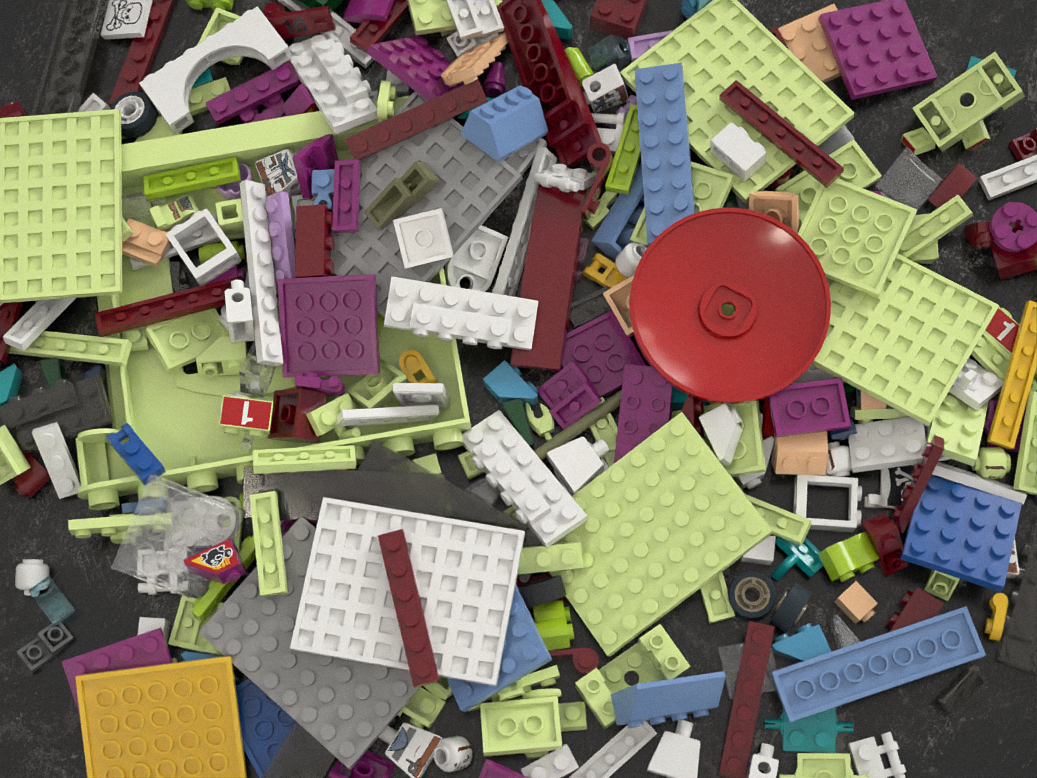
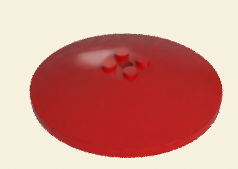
[629,208,831,404]

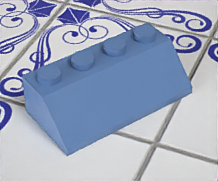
[460,85,548,162]
[592,163,645,260]
[610,671,726,728]

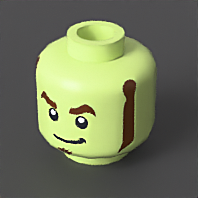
[971,447,1011,479]

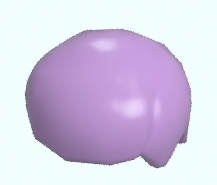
[216,163,253,199]

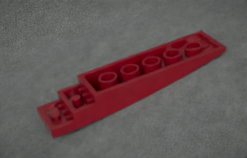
[496,0,602,168]
[511,184,586,371]

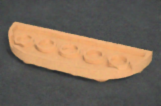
[441,32,508,87]

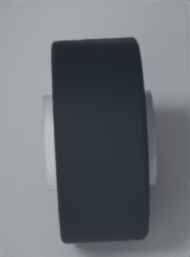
[110,91,157,138]

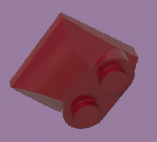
[965,222,1021,249]

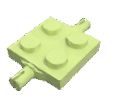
[779,753,870,778]

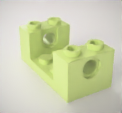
[913,52,1025,152]
[575,624,690,730]

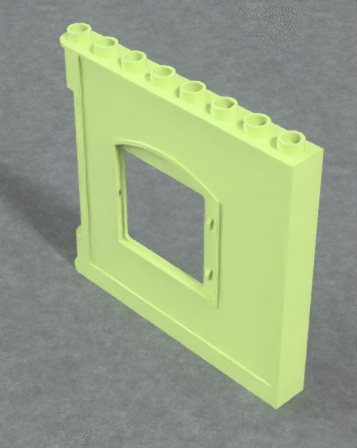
[76,95,471,510]

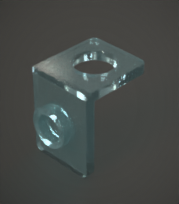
[588,34,631,69]
[29,576,75,626]

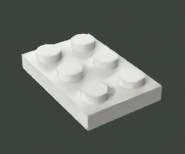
[849,417,926,473]

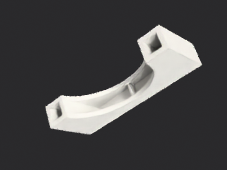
[139,6,292,135]

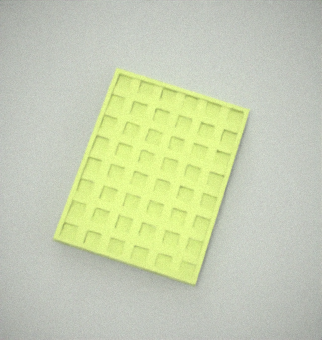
[620,0,854,204]
[0,109,122,303]
[812,254,999,426]
[524,412,774,657]

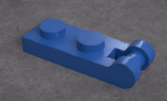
[106,423,166,486]

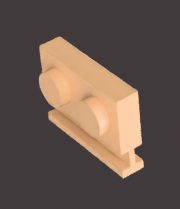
[122,218,171,268]

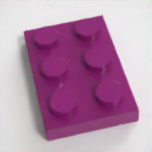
[768,378,851,438]

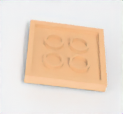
[778,4,841,83]

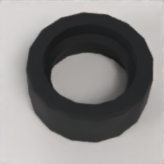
[518,575,567,608]

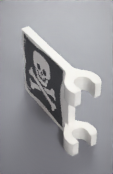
[864,465,915,509]

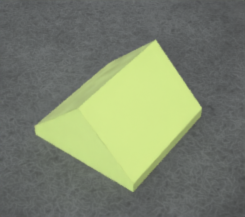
[346,359,407,409]
[0,425,31,485]

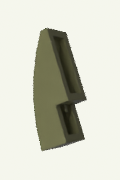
[364,161,440,230]

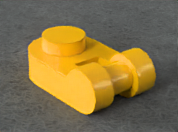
[582,253,627,290]
[399,350,438,383]
[984,593,1008,641]

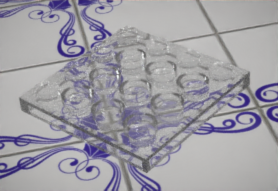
[111,473,245,600]

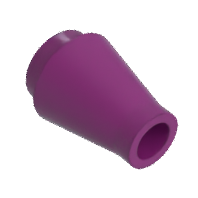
[483,62,506,98]

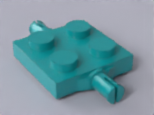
[764,707,854,753]

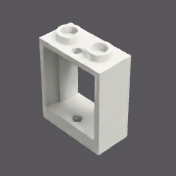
[166,208,241,286]
[793,475,862,532]

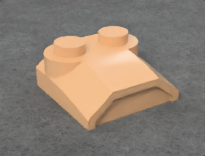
[749,191,801,234]

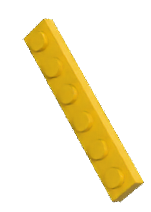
[987,300,1037,449]

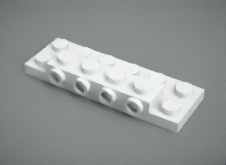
[288,34,377,135]
[383,277,538,351]
[462,410,588,548]

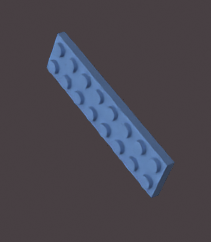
[635,62,695,246]
[771,606,986,723]

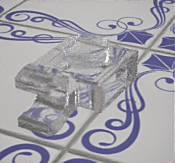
[122,192,165,221]

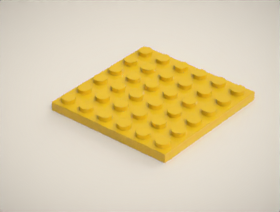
[75,655,247,778]

